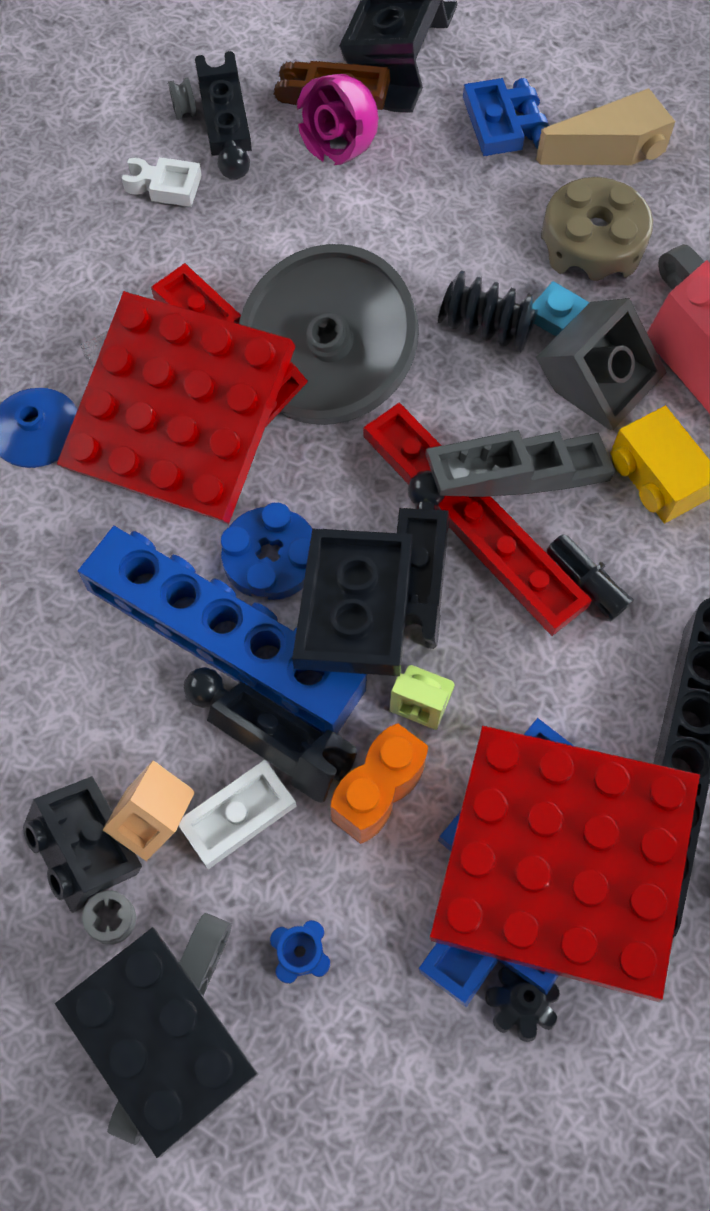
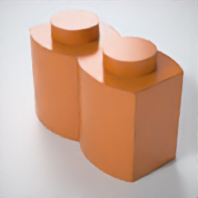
[330,723,428,844]

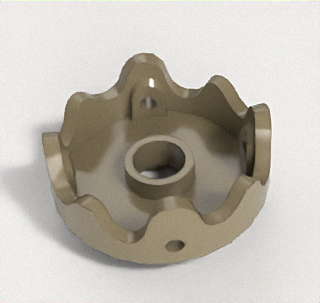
[541,177,653,281]

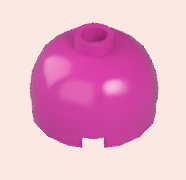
[297,74,379,165]

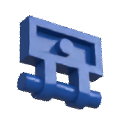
[463,78,550,156]

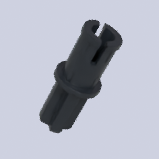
[546,534,634,622]

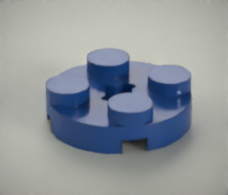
[221,503,312,600]

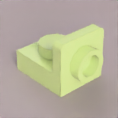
[389,665,455,730]

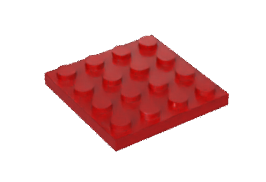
[57,291,296,524]
[430,725,700,1003]

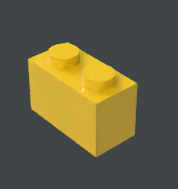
[610,405,710,524]

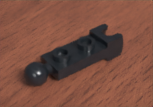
[195,51,252,180]
[397,470,450,649]
[184,667,357,803]

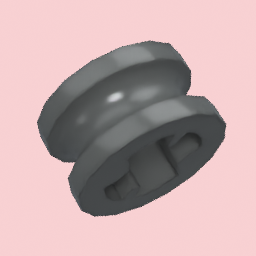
[168,78,197,120]

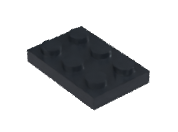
[292,528,413,676]
[55,927,259,1158]

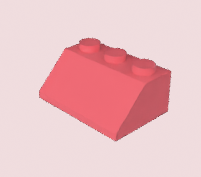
[647,260,710,414]

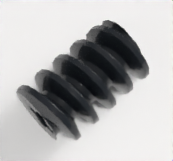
[438,270,538,353]

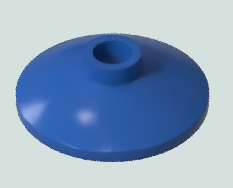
[0,388,78,468]

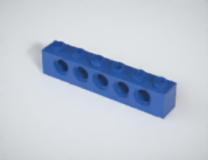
[78,525,367,734]

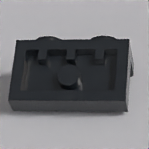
[23,776,142,913]

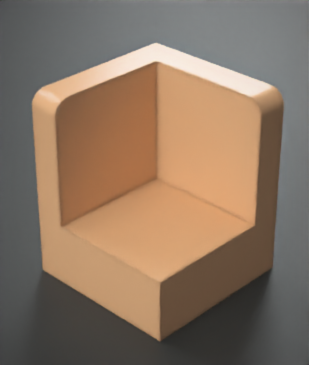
[103,760,194,861]

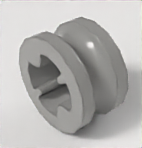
[82,890,136,945]

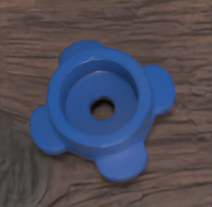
[270,920,330,984]

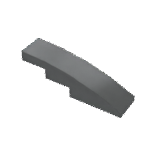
[425,430,615,497]

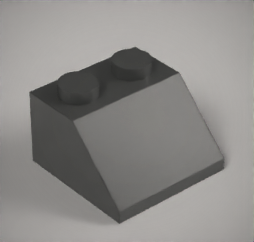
[536,298,667,430]

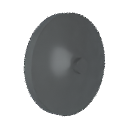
[239,244,419,425]

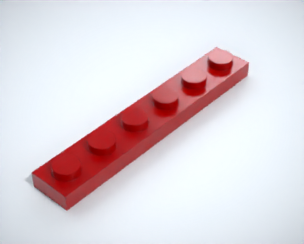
[363,402,592,636]

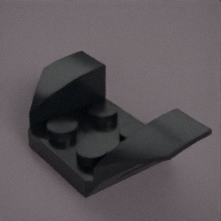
[339,0,458,113]

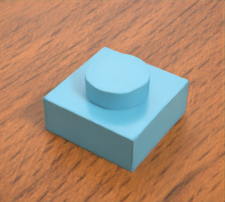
[533,281,590,336]

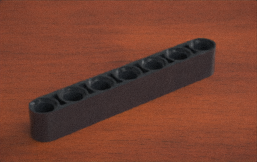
[653,598,710,938]

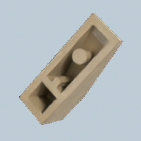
[536,88,676,165]

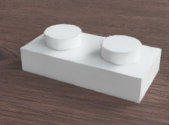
[179,760,297,870]

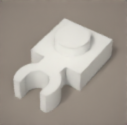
[122,157,202,207]

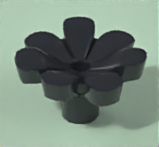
[485,966,560,1042]

